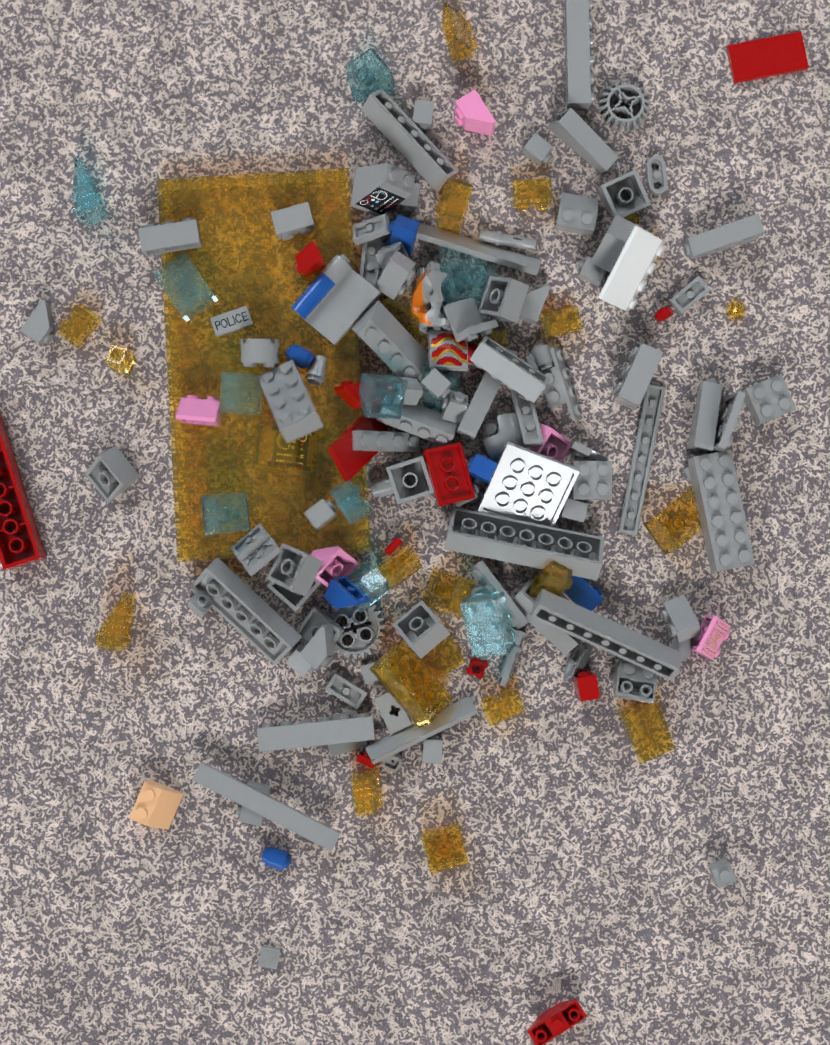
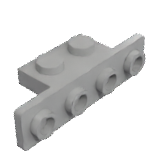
[541,347,582,421]

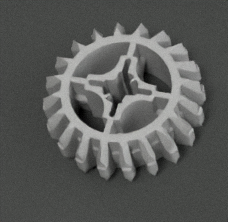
[599,80,650,133]

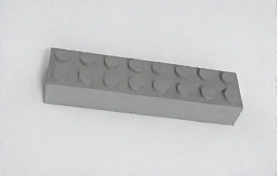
[444,507,604,581]

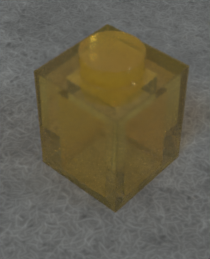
[104,345,137,376]

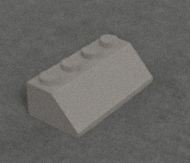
[351,301,428,378]
[512,571,581,655]

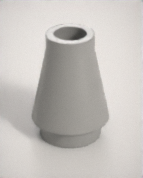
[306,355,327,386]

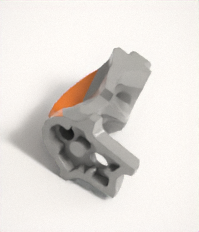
[411,262,453,335]

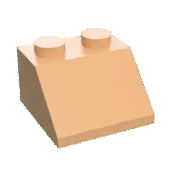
[129,779,184,830]

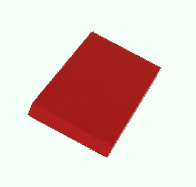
[726,31,809,84]
[327,406,388,481]

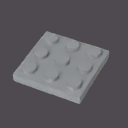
[708,391,746,453]

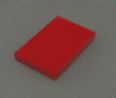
[423,442,476,507]

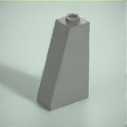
[547,108,619,173]
[683,213,764,260]
[456,371,502,441]
[686,379,722,454]

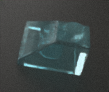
[345,48,395,102]
[347,562,391,613]

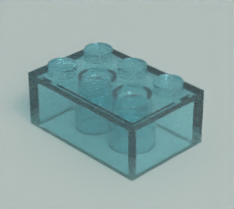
[460,591,516,657]

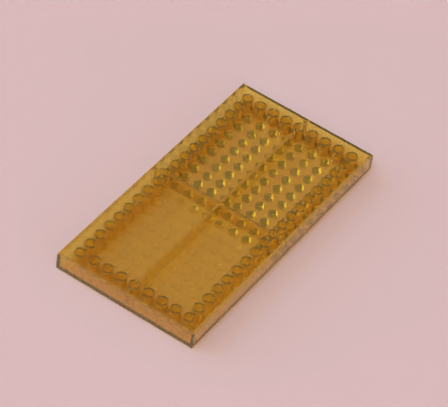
[157,168,372,562]

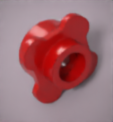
[466,657,488,679]

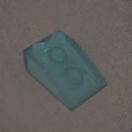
[72,156,109,227]
[153,252,218,322]
[441,258,498,305]

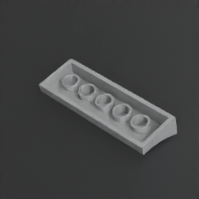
[191,557,302,665]

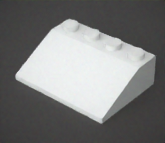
[598,225,665,312]

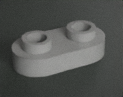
[645,156,668,195]

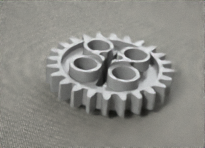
[327,601,386,659]

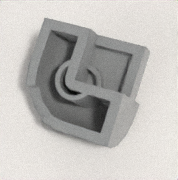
[482,413,523,463]

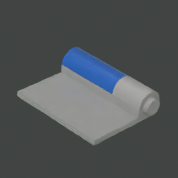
[291,254,381,345]

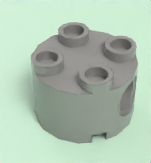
[240,339,280,367]

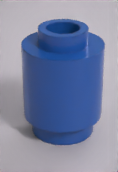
[285,344,315,370]
[261,847,291,871]

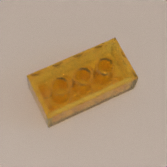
[370,640,453,728]

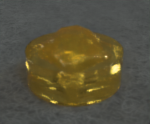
[725,301,746,321]

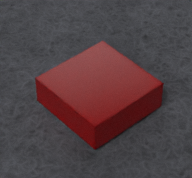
[385,537,402,556]

